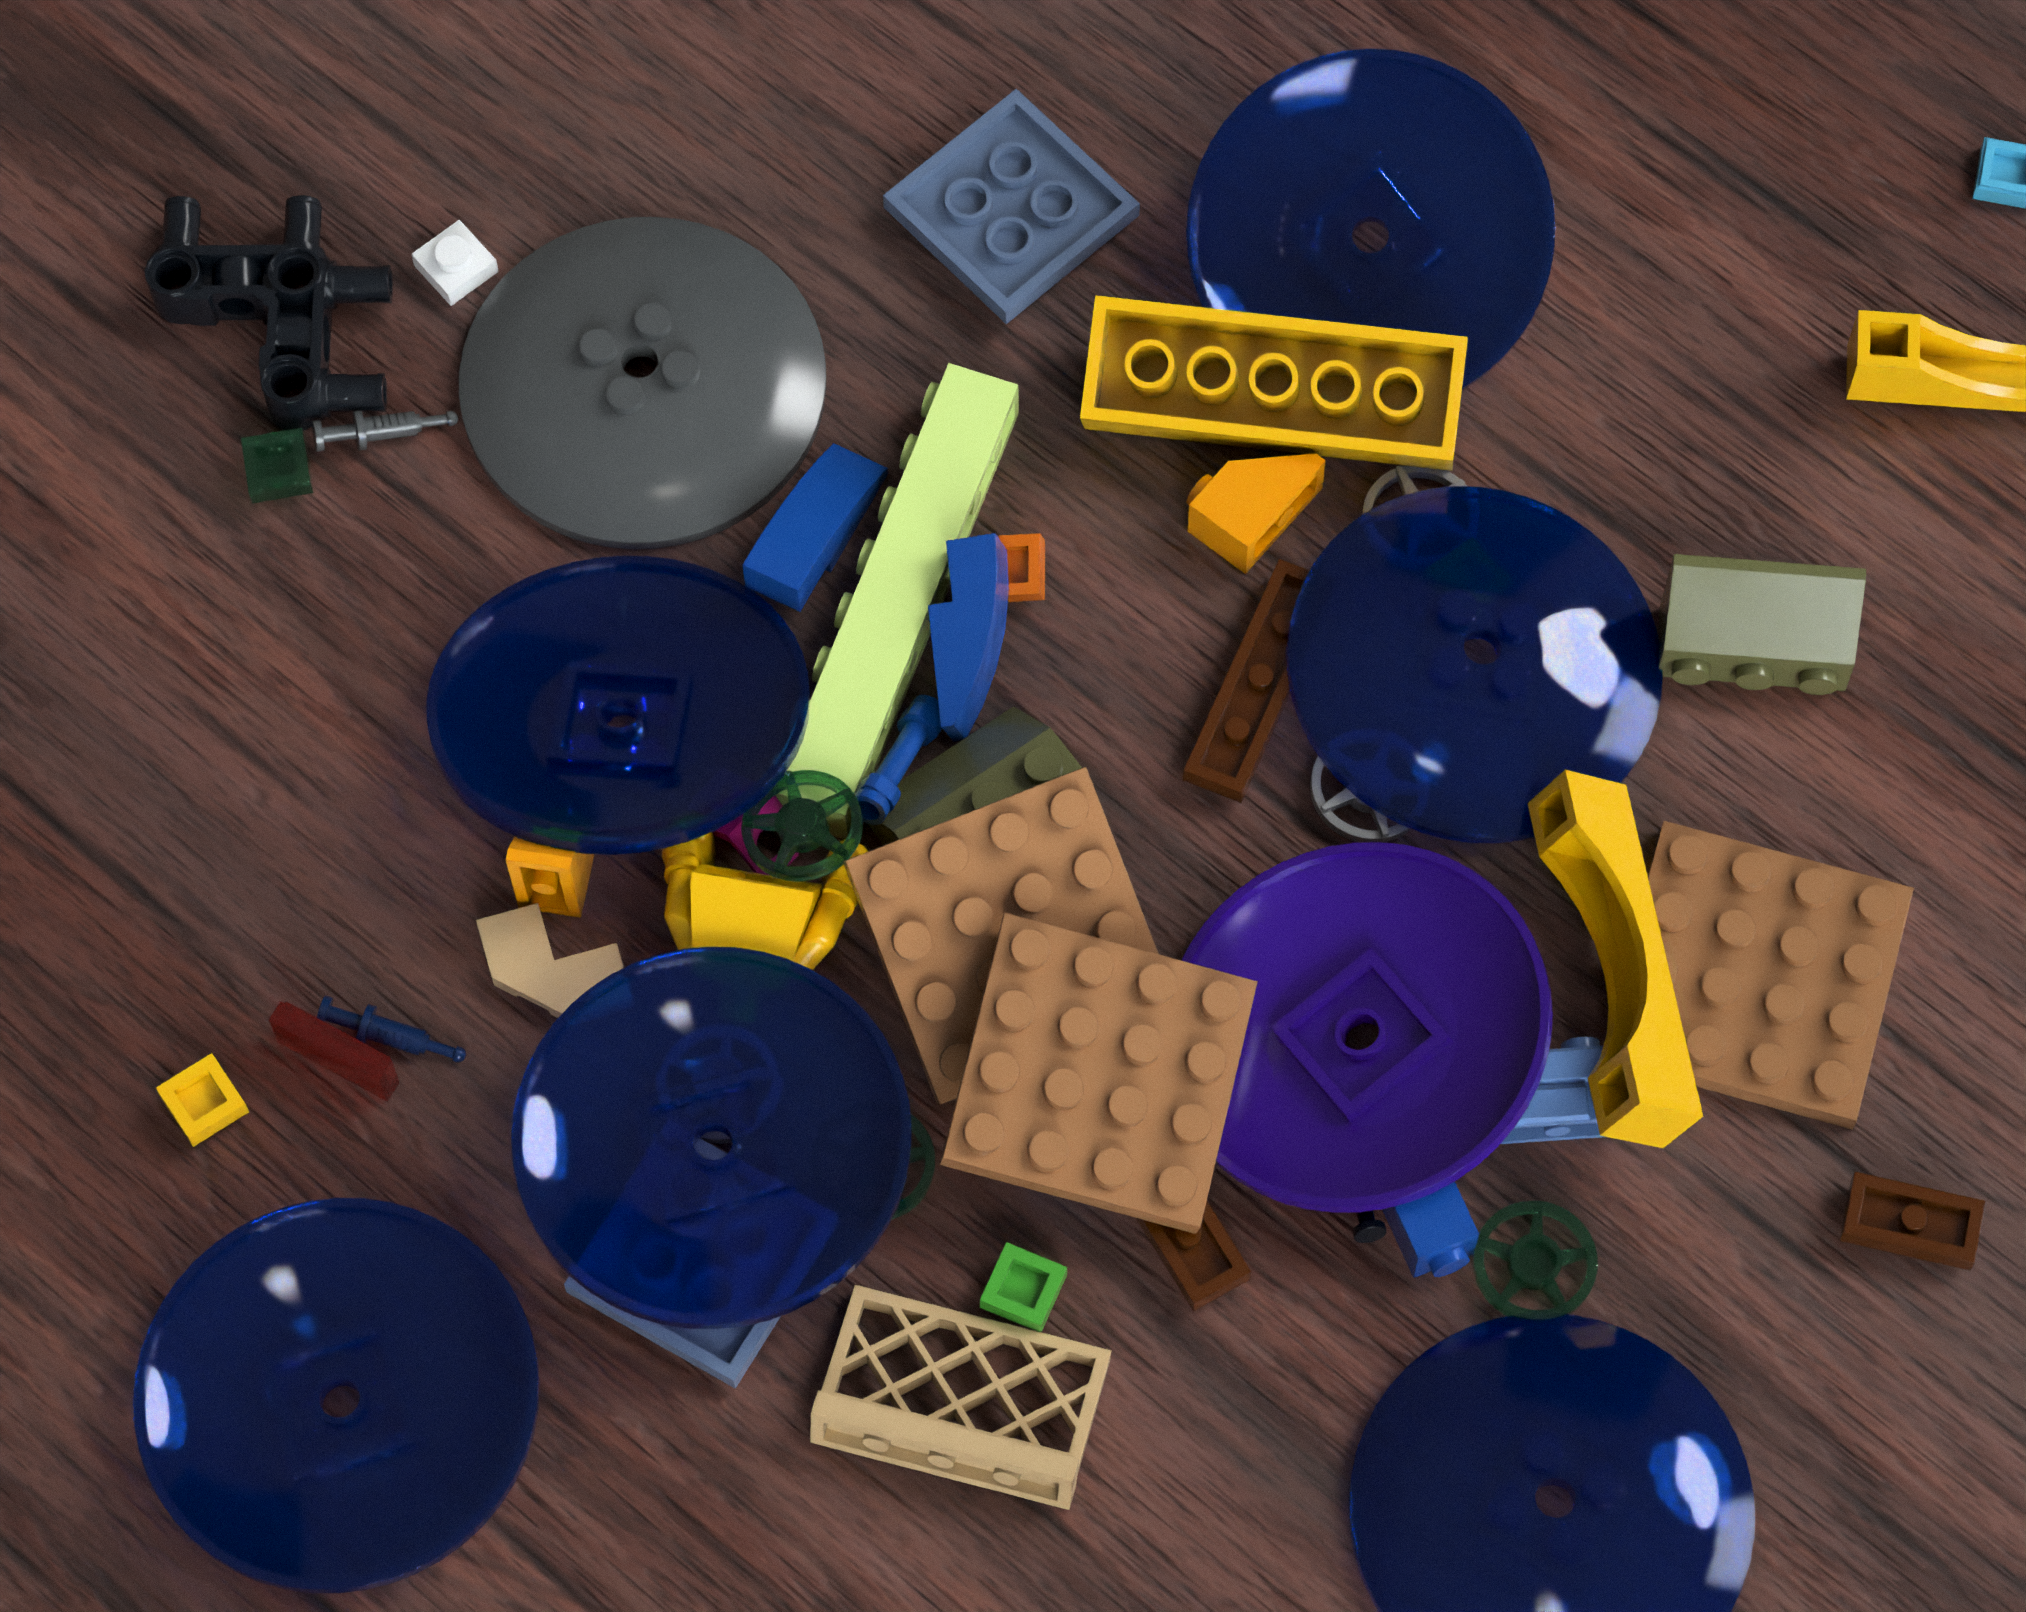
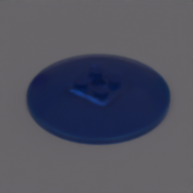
[1186,49,1556,390]
[1286,486,1663,843]
[426,556,810,855]
[511,947,912,1329]
[133,1198,540,1593]
[1348,1313,1755,1612]

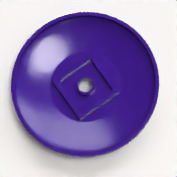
[1181,842,1553,1213]

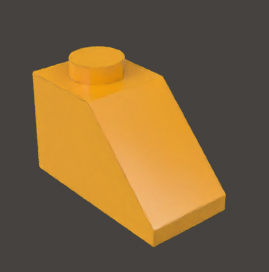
[1186,453,1326,574]
[505,811,596,918]

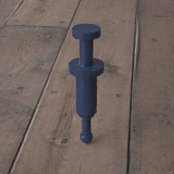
[315,995,466,1062]

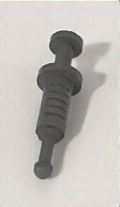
[312,410,458,452]

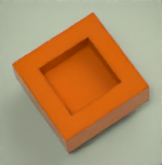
[998,533,1045,602]

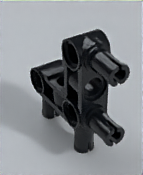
[145,195,393,432]

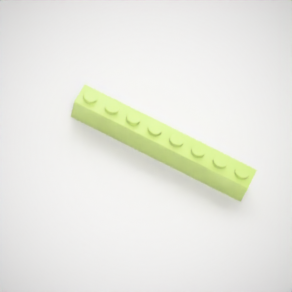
[767,363,1019,840]

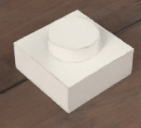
[411,220,499,306]

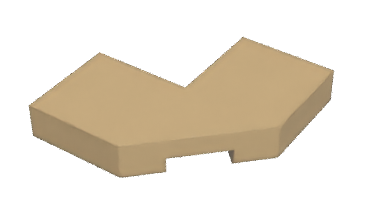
[476,903,635,1026]

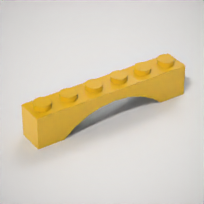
[1846,310,2026,412]
[1527,769,1703,1148]

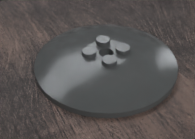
[459,217,827,549]

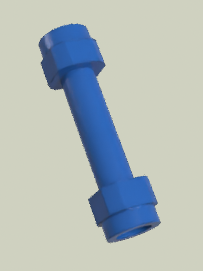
[850,695,942,825]

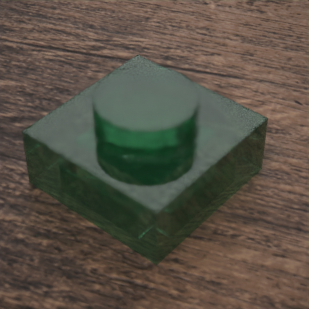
[241,428,314,504]

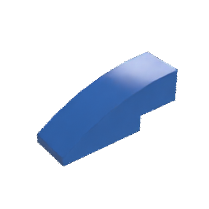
[742,443,889,612]
[928,533,1009,742]

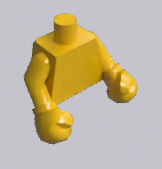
[661,813,868,1022]

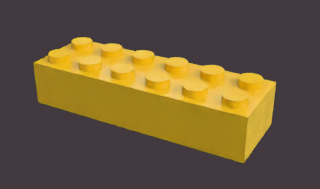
[1080,295,1468,471]

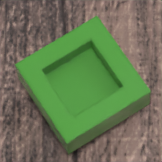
[980,1242,1067,1332]

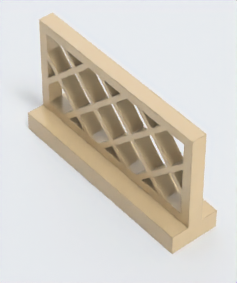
[810,1285,1112,1510]

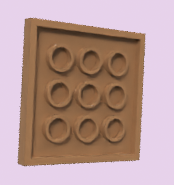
[843,767,1159,1105]
[1603,821,1914,1130]
[940,913,1258,1234]

